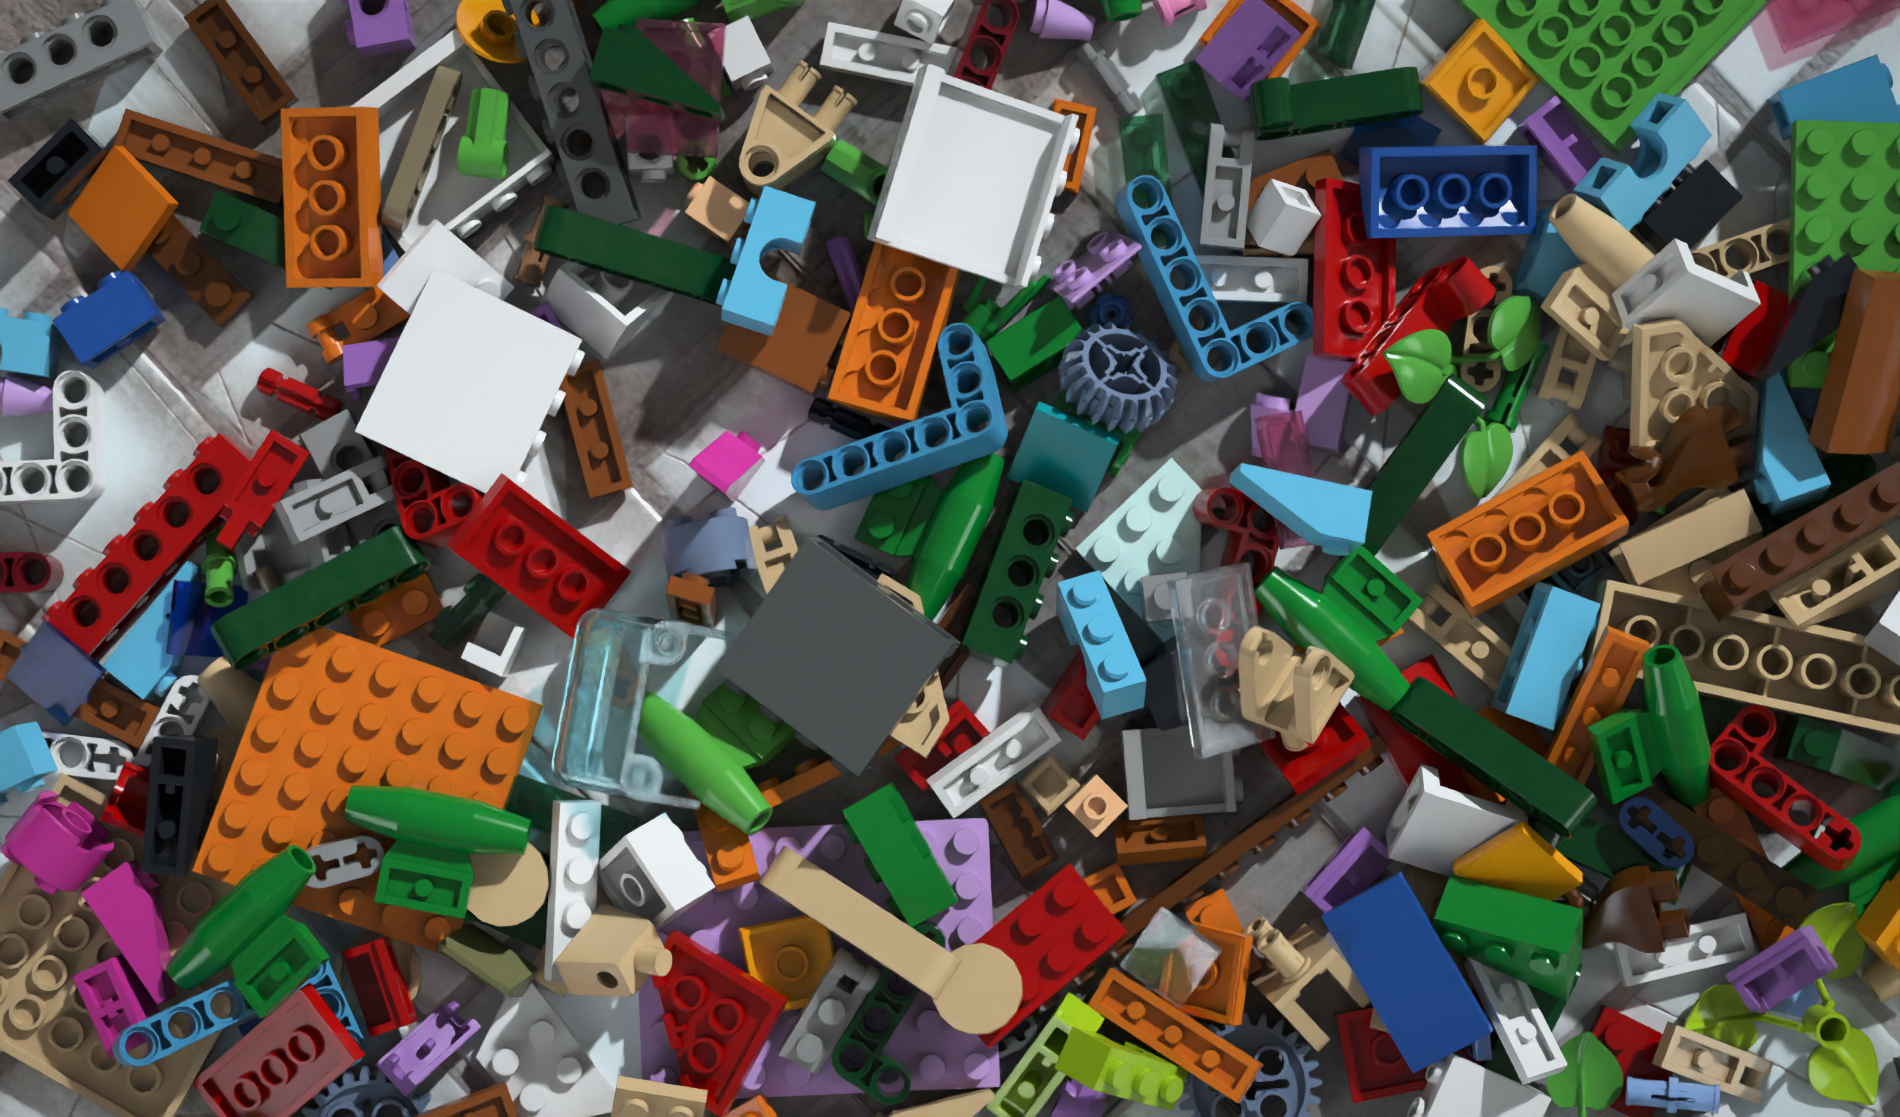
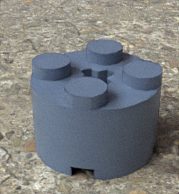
[660,508,758,588]

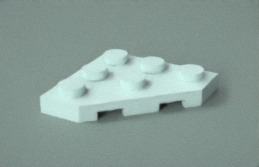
[1075,458,1202,643]

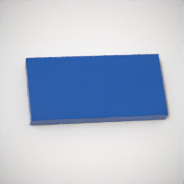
[1321,871,1493,1073]

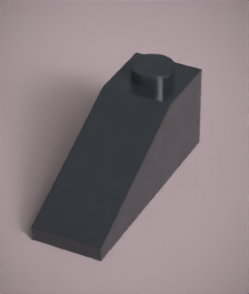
[1754,253,1859,381]
[141,733,218,878]

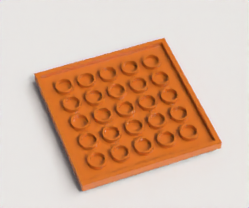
[192,627,544,955]

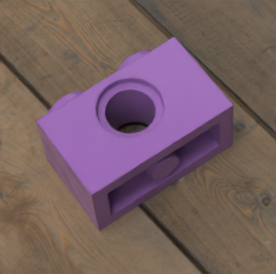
[342,0,416,57]

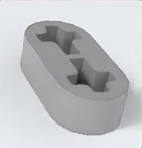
[305,833,384,889]

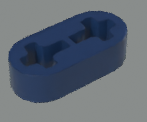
[1619,796,1695,868]

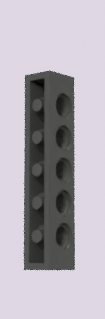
[502,0,642,225]

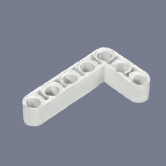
[0,370,107,505]

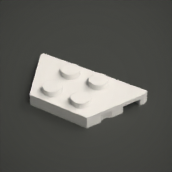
[476,980,616,1117]

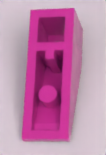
[688,430,765,502]
[81,860,176,1005]

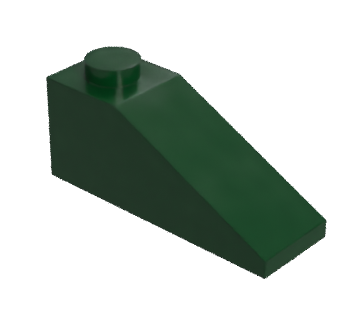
[589,24,725,123]
[199,190,333,290]
[1773,715,1900,796]

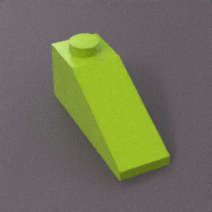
[986,992,1105,1117]

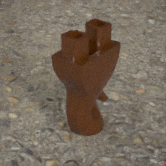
[1615,401,1755,512]
[1553,864,1690,953]

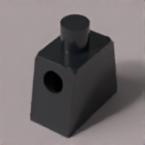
[1122,627,1230,731]

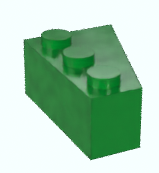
[842,782,959,927]
[1434,874,1583,1002]

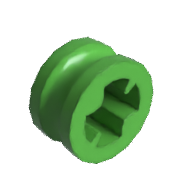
[676,141,717,184]

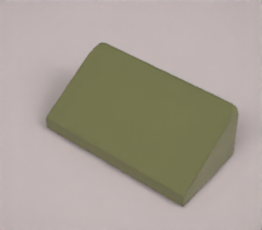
[436,924,538,998]

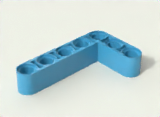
[1115,175,1313,382]
[791,322,1008,511]
[112,961,366,1068]

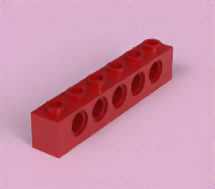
[37,433,252,669]

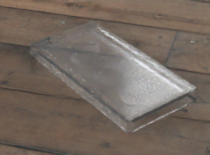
[1167,562,1276,759]

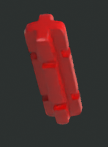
[256,368,342,421]

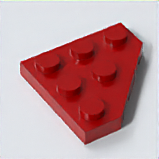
[651,930,789,1117]

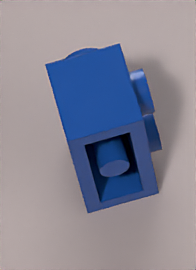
[52,270,166,369]

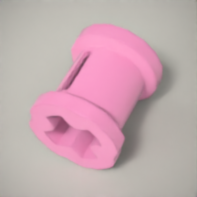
[1152,0,1207,28]

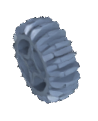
[1057,321,1178,435]

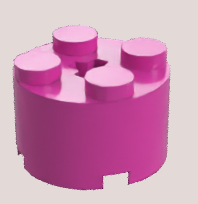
[1,791,114,895]

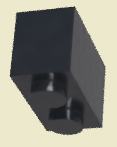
[8,118,109,220]
[1634,159,1743,253]

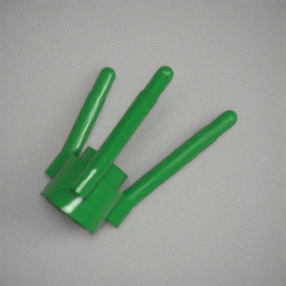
[961,274,1051,341]

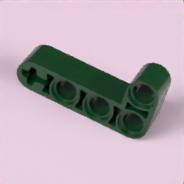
[1248,67,1424,141]
[1524,813,1692,906]
[832,921,946,1105]

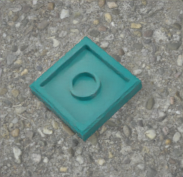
[1006,401,1121,512]

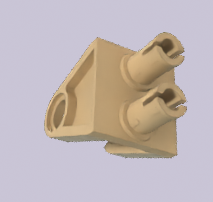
[739,59,858,198]
[1238,626,1355,752]
[1243,916,1371,1052]

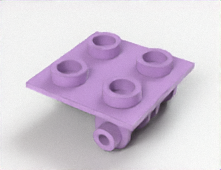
[1046,230,1142,311]

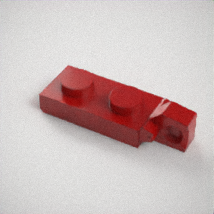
[216,429,311,552]

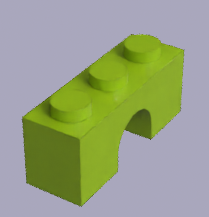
[1054,1026,1189,1111]

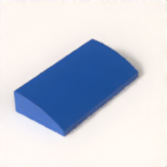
[1359,144,1538,238]

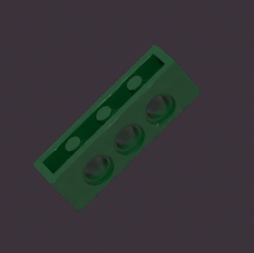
[956,479,1074,668]

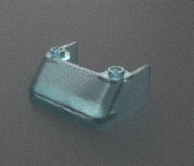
[551,608,731,809]

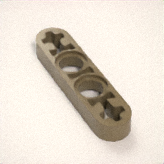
[381,65,463,232]

